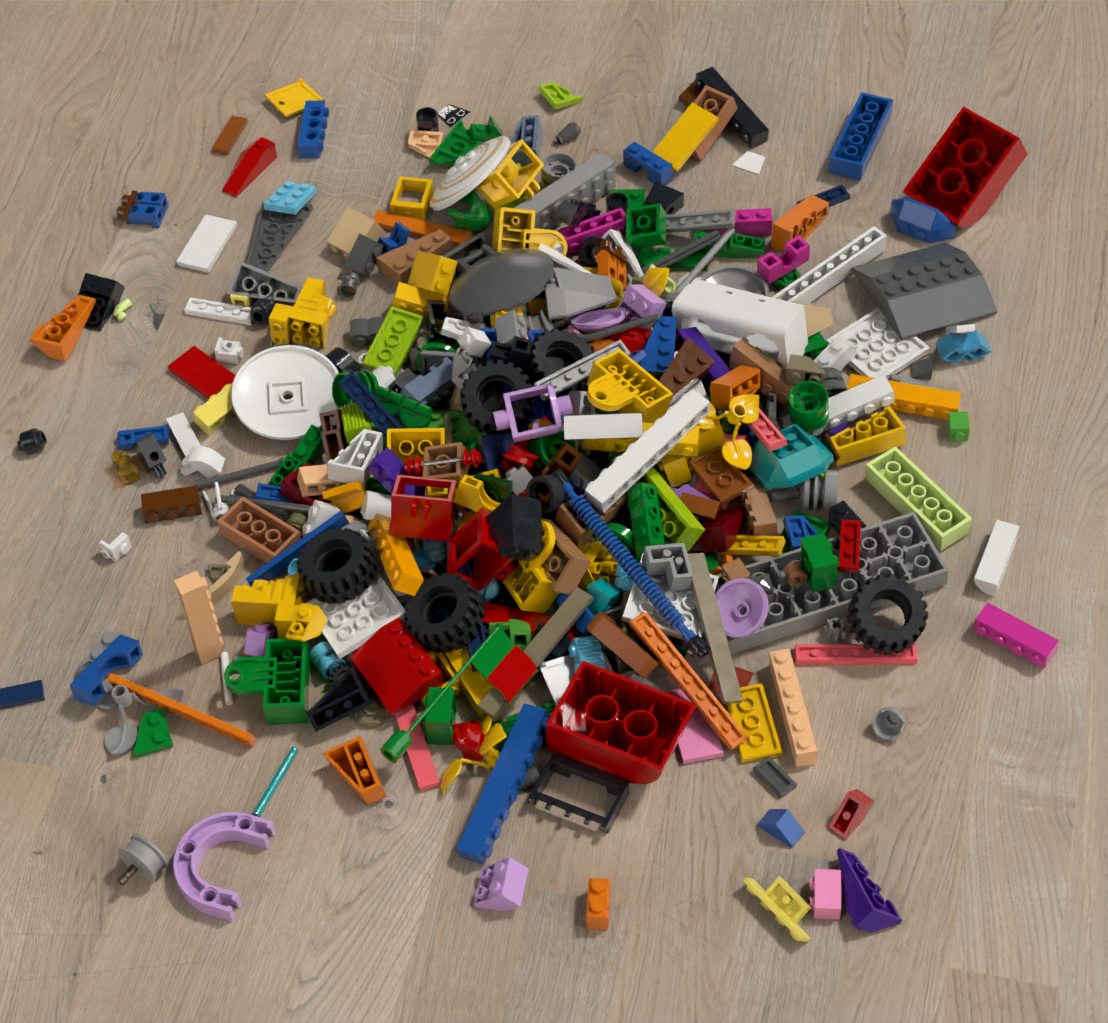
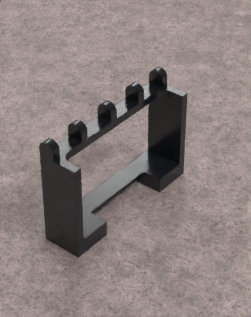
[424,299,491,342]
[528,753,629,833]

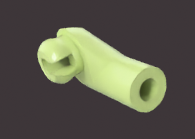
[113,298,132,321]

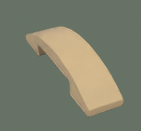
[208,551,245,605]

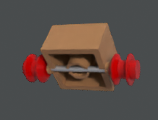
[404,442,481,488]

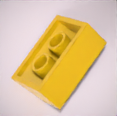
[387,428,445,463]

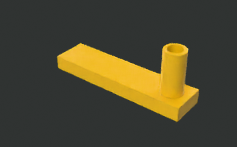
[710,535,786,557]

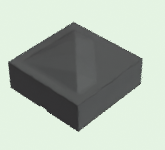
[751,574,773,595]

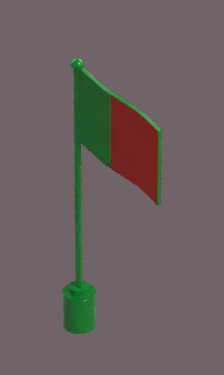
[380,623,538,763]

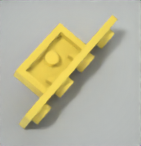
[743,877,811,942]

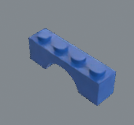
[70,634,143,706]

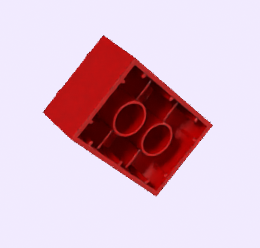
[902,106,1028,228]
[546,660,696,784]

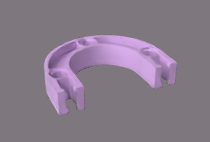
[173,812,276,922]

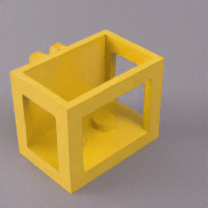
[475,139,544,209]

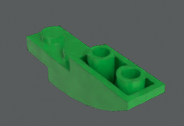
[693,230,765,258]
[268,424,323,487]

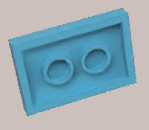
[264,181,317,215]

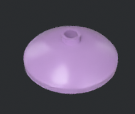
[571,308,625,334]
[715,578,768,638]

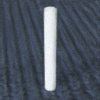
[220,652,233,705]

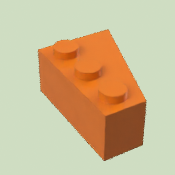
[710,365,760,421]
[323,735,387,805]

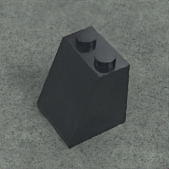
[562,451,602,503]
[486,494,543,562]

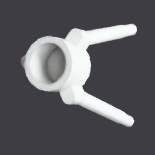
[202,482,235,521]

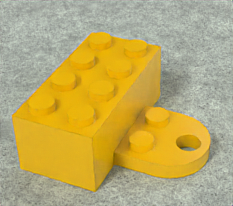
[492,207,567,256]
[587,349,673,423]
[503,520,559,613]

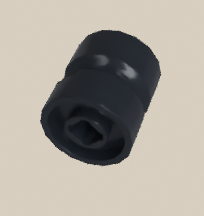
[416,107,439,132]
[606,192,628,215]

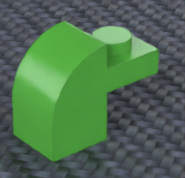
[489,619,531,650]

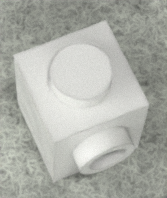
[457,327,491,357]

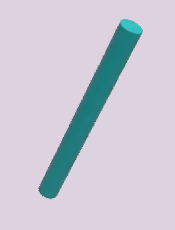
[252,746,299,817]

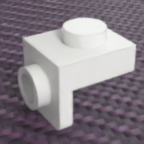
[99,532,132,562]

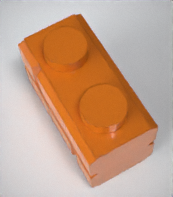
[586,878,611,930]

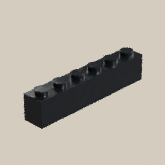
[694,66,769,149]

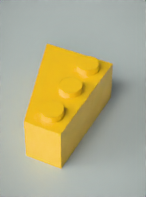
[390,282,450,324]

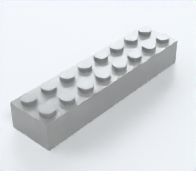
[515,152,616,230]

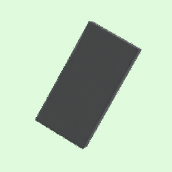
[753,756,797,799]

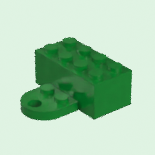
[224,638,311,725]

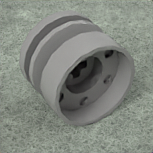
[540,152,577,189]
[801,470,838,510]

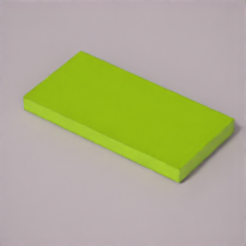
[362,306,425,377]

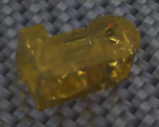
[111,450,141,487]

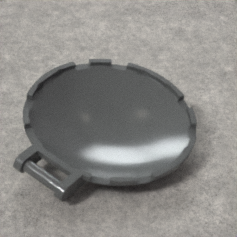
[450,244,555,316]

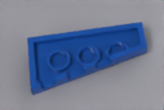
[638,316,677,377]

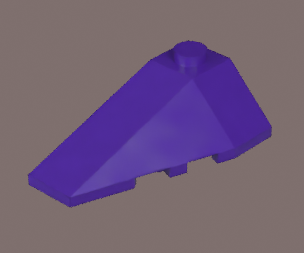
[837,848,902,933]

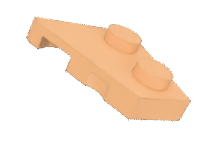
[408,130,444,158]

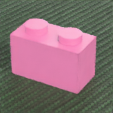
[809,869,841,920]

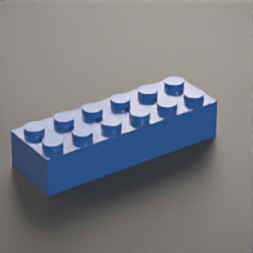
[828,92,893,180]

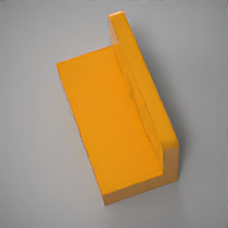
[322,481,366,514]

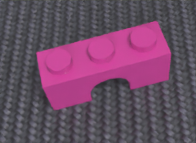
[757,235,810,285]

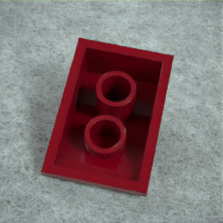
[691,508,745,553]

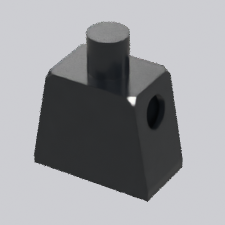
[645,182,684,215]
[133,433,167,479]

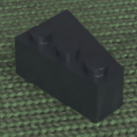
[306,666,371,732]

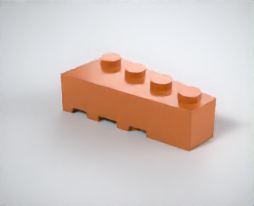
[771,194,829,253]

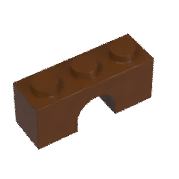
[538,441,582,502]

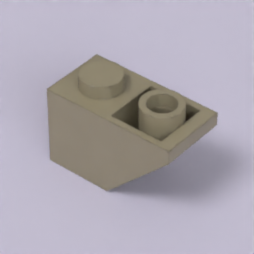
[786,354,825,386]

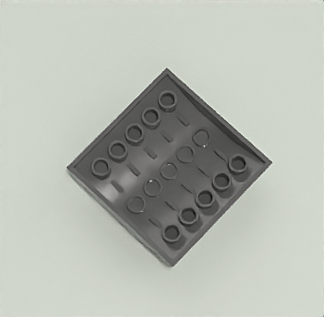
[851,243,997,340]

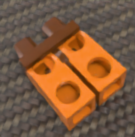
[595,239,627,291]

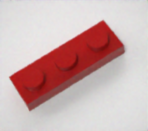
[839,520,861,573]

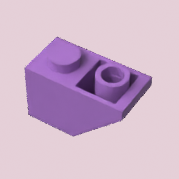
[244,622,278,656]

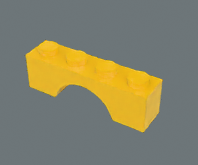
[453,474,501,512]

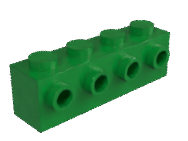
[627,482,665,563]

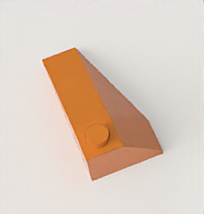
[29,295,96,361]

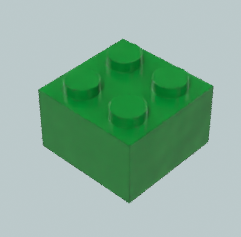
[626,203,666,249]
[800,533,839,593]
[422,687,457,745]

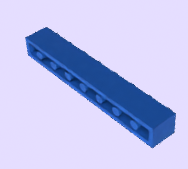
[456,703,550,865]

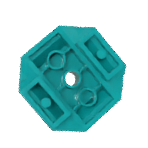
[748,424,834,491]

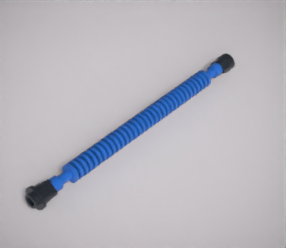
[551,469,710,659]

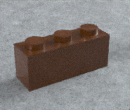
[141,485,202,523]

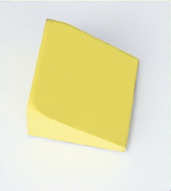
[230,294,253,307]

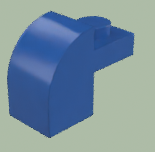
[378,222,411,255]

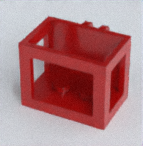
[391,475,456,541]
[447,507,515,592]

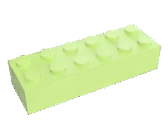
[864,446,972,552]

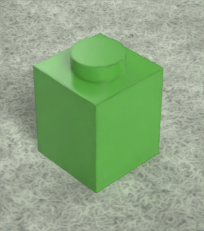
[947,411,970,442]

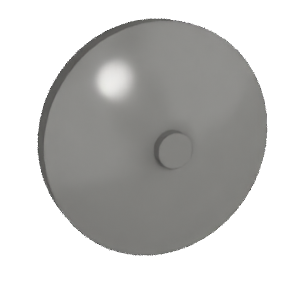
[701,265,769,302]

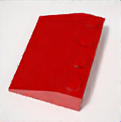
[350,617,444,716]

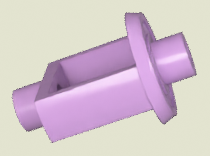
[493,384,573,443]

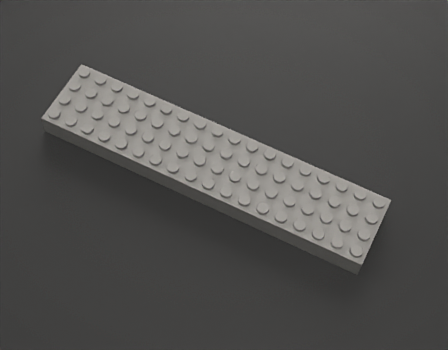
[587,512,949,684]

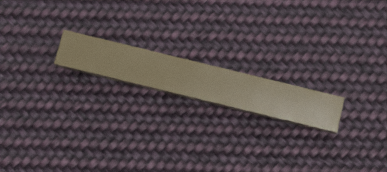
[688,553,743,704]
[478,587,594,719]

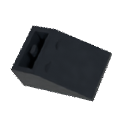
[78,273,125,331]

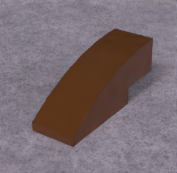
[319,409,347,462]

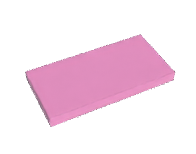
[665,689,724,764]

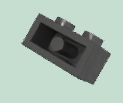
[344,233,384,277]

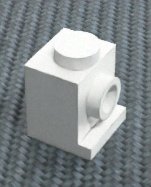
[214,337,244,365]

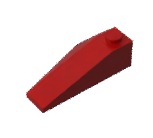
[223,137,277,197]

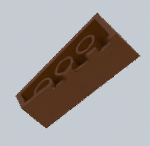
[659,337,715,406]

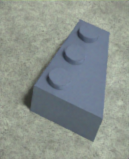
[510,115,543,167]
[400,356,455,406]

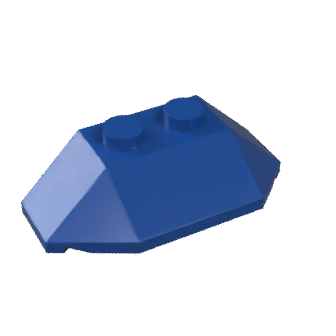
[890,197,956,243]

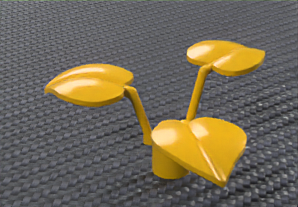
[609,268,669,330]
[696,394,759,470]
[440,715,507,795]

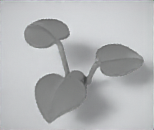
[97,681,184,755]

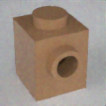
[721,558,751,584]

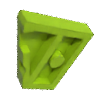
[539,82,583,109]

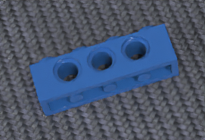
[298,101,329,158]

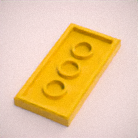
[653,102,719,172]
[725,683,783,763]

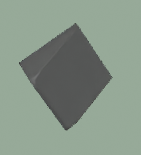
[912,357,932,379]

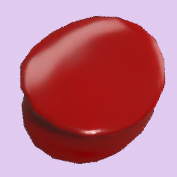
[502,443,539,467]

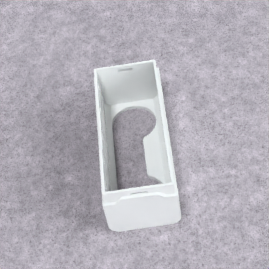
[672,279,808,369]

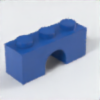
[623,141,672,185]

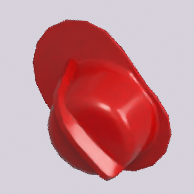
[452,720,485,765]

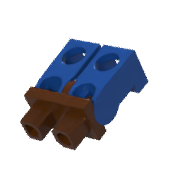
[116,190,169,228]

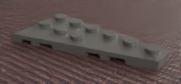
[246,202,313,272]

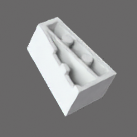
[327,429,383,485]

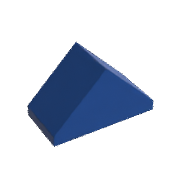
[757,809,805,848]

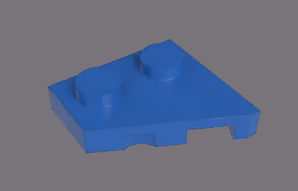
[783,516,818,551]

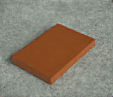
[688,446,753,506]

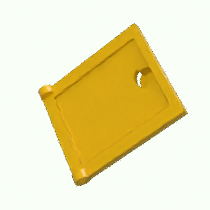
[265,78,325,117]

